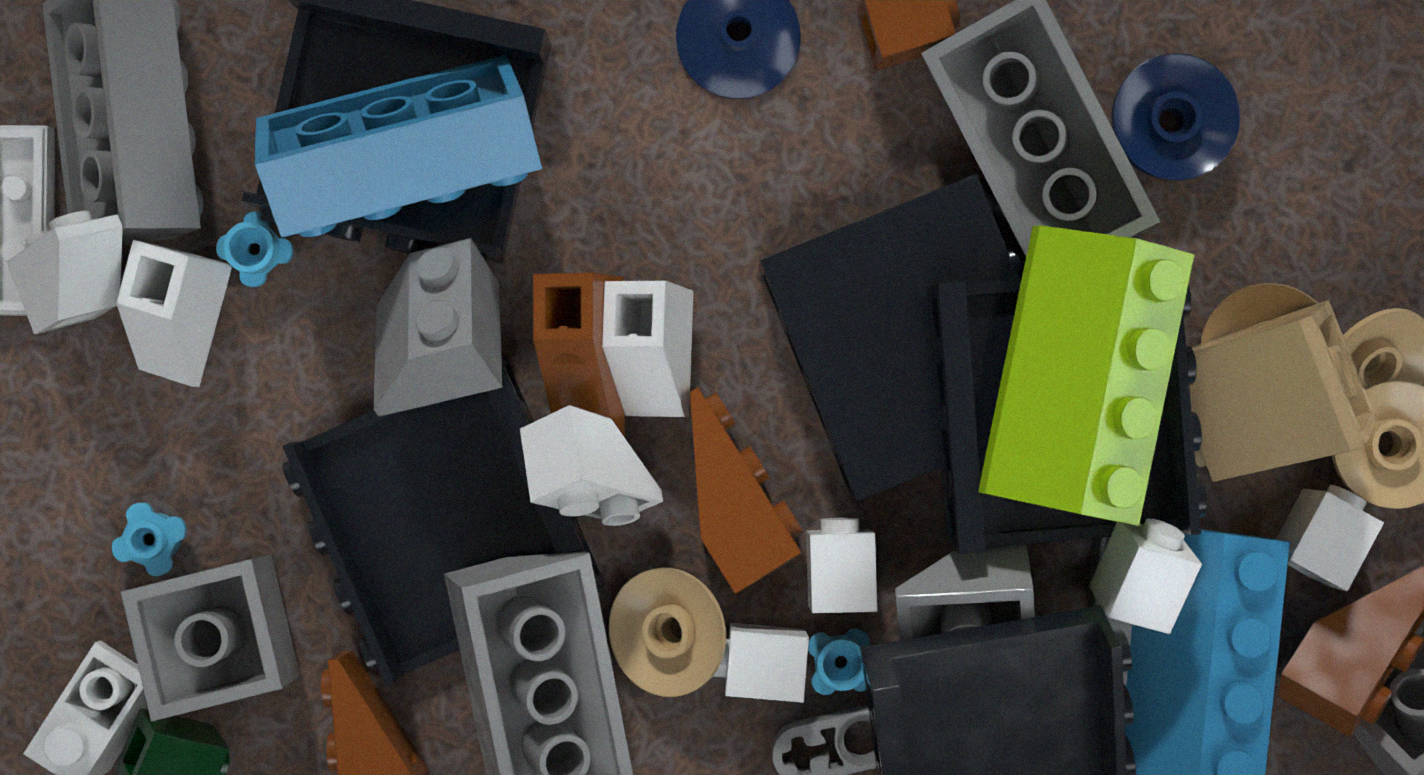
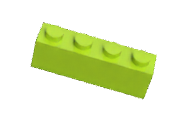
[978,225,1194,526]

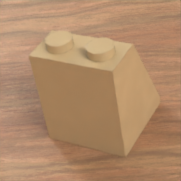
[1189,300,1377,482]

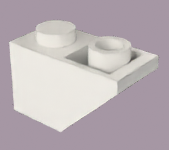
[7,211,123,335]
[116,240,232,387]
[602,281,693,417]
[520,405,663,526]
[23,640,147,775]

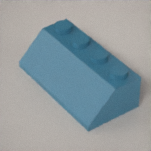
[255,55,542,238]
[1125,529,1290,775]

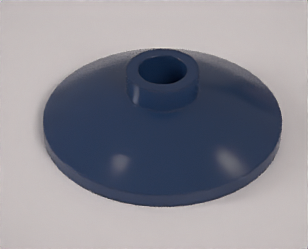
[676,0,801,99]
[1111,53,1240,181]

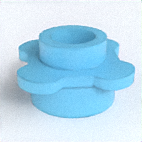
[216,211,294,287]
[112,502,187,576]
[808,628,870,695]

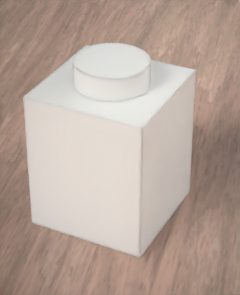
[1276,485,1384,591]
[806,518,877,613]
[1089,519,1202,634]
[713,623,809,703]

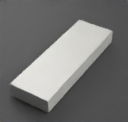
[0,125,56,316]

